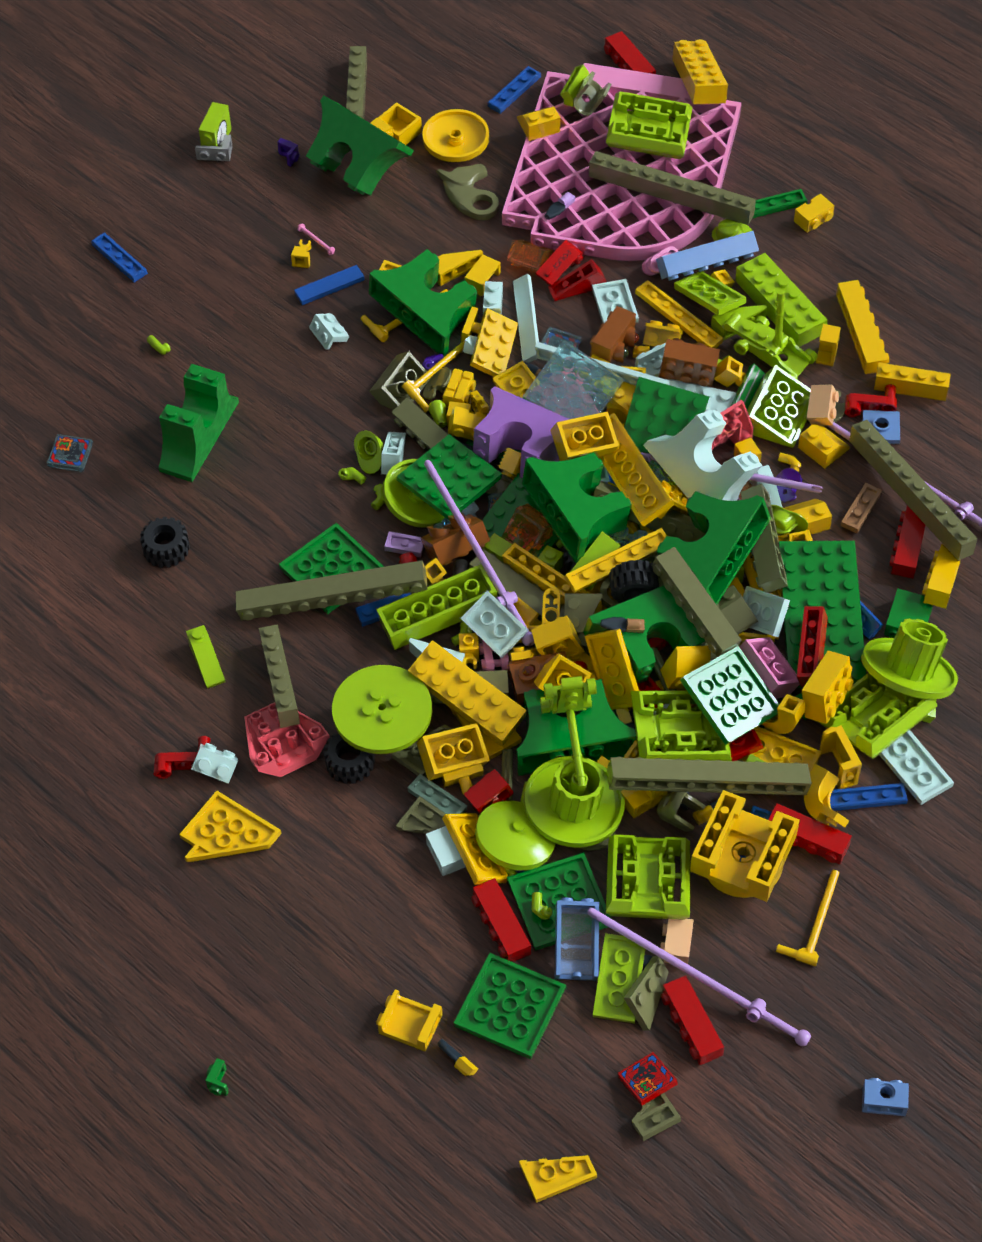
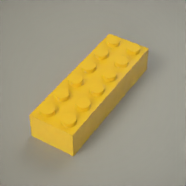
[673,39,728,104]
[408,640,527,746]

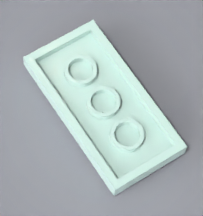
[666,379,736,413]
[879,730,954,805]

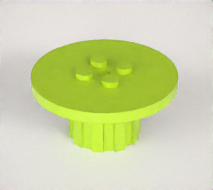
[861,618,958,699]
[332,665,432,754]
[524,756,625,848]

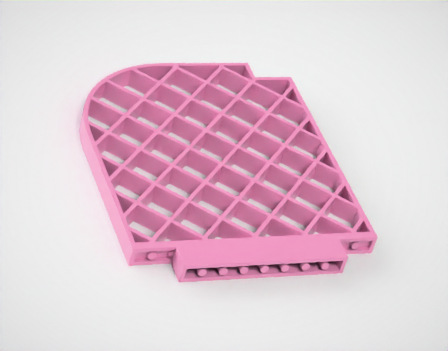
[502,63,741,261]

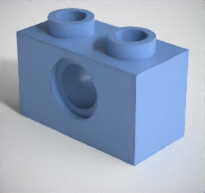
[862,1078,909,1116]

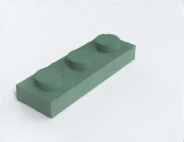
[408,774,467,814]

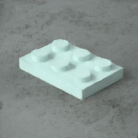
[592,279,639,323]
[743,586,790,637]
[461,590,529,658]

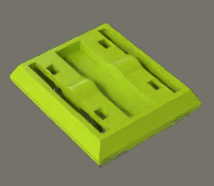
[606,91,693,159]
[817,673,937,759]
[631,691,732,761]
[606,835,690,920]

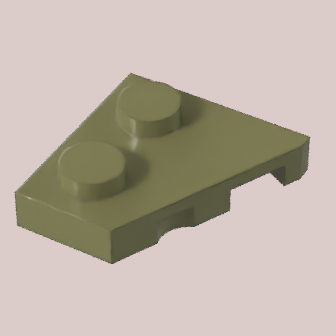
[565,593,603,632]
[396,796,445,834]
[632,1093,681,1141]

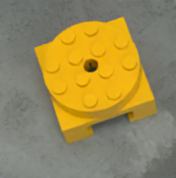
[690,790,800,902]

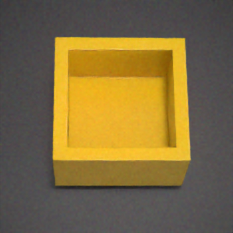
[378,102,422,145]

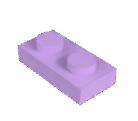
[384,531,424,557]

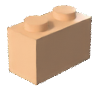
[807,385,839,425]
[660,919,694,964]

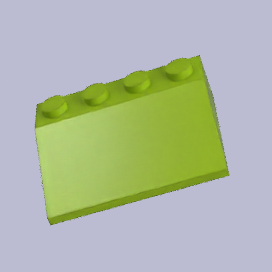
[747,365,811,448]

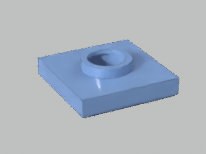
[862,410,900,444]

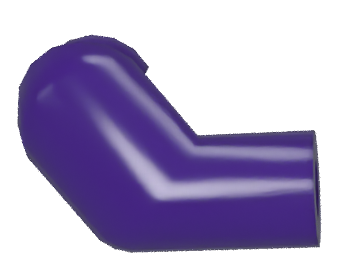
[422,353,444,371]

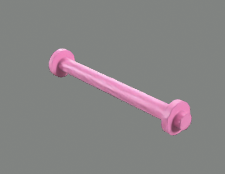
[298,223,335,255]

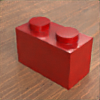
[464,769,514,814]

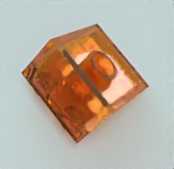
[507,240,554,273]
[501,504,554,555]

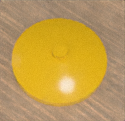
[422,109,489,162]

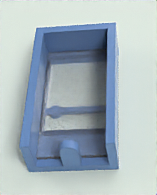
[554,898,599,981]

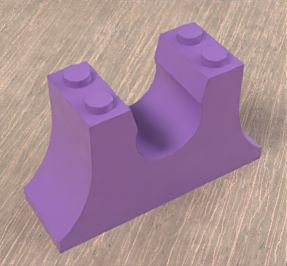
[473,386,570,478]

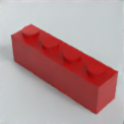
[604,31,656,77]
[889,505,926,579]
[797,606,828,687]
[768,803,852,864]
[471,878,531,962]
[661,975,724,1065]

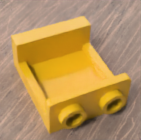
[819,725,862,789]
[376,989,442,1052]

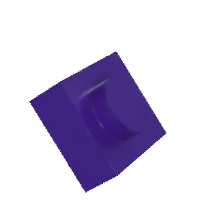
[277,138,300,167]

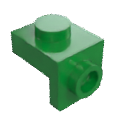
[206,1058,229,1096]

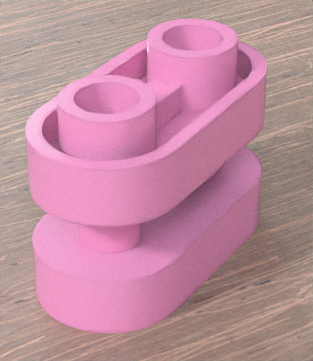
[642,246,679,276]
[479,640,509,672]

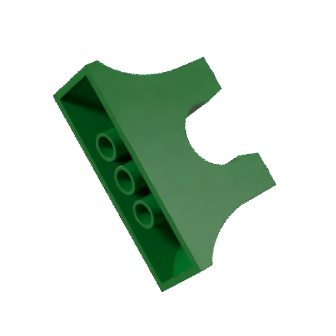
[306,95,414,195]
[369,249,477,357]
[158,364,239,482]
[522,452,632,564]
[657,491,771,605]
[583,586,706,683]
[517,679,636,776]

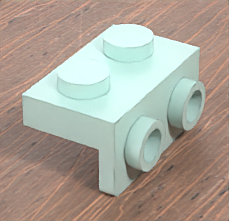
[309,313,349,350]
[635,343,666,377]
[191,743,238,783]

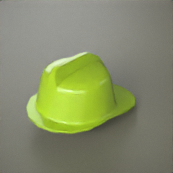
[712,218,752,241]
[354,430,384,474]
[771,505,808,535]

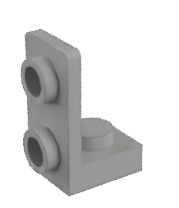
[195,135,232,161]

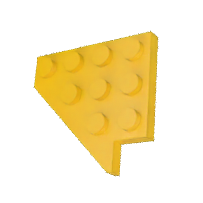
[179,791,281,862]

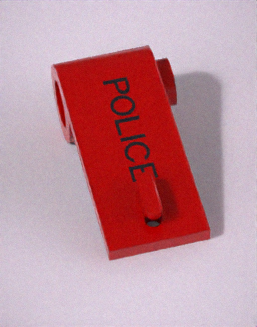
[535,240,584,287]

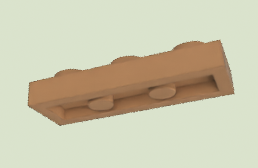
[841,483,882,534]

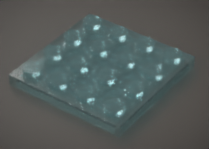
[523,340,624,419]

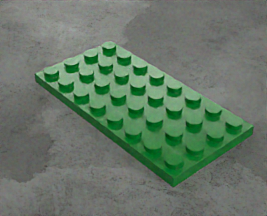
[779,541,866,688]

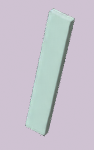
[513,274,539,363]

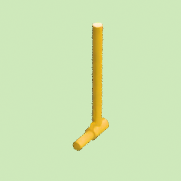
[361,289,448,342]
[401,341,465,413]
[776,870,839,967]

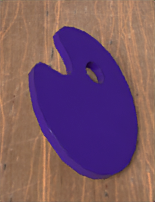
[776,468,802,503]

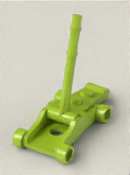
[723,289,818,380]
[540,676,597,789]

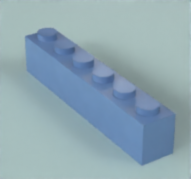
[656,231,759,281]

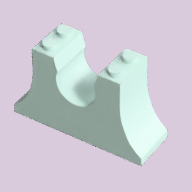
[643,409,762,501]

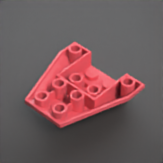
[712,400,754,450]
[244,702,330,777]

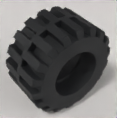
[140,517,190,568]
[609,560,659,603]
[324,733,375,784]

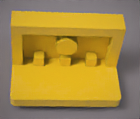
[643,320,683,347]

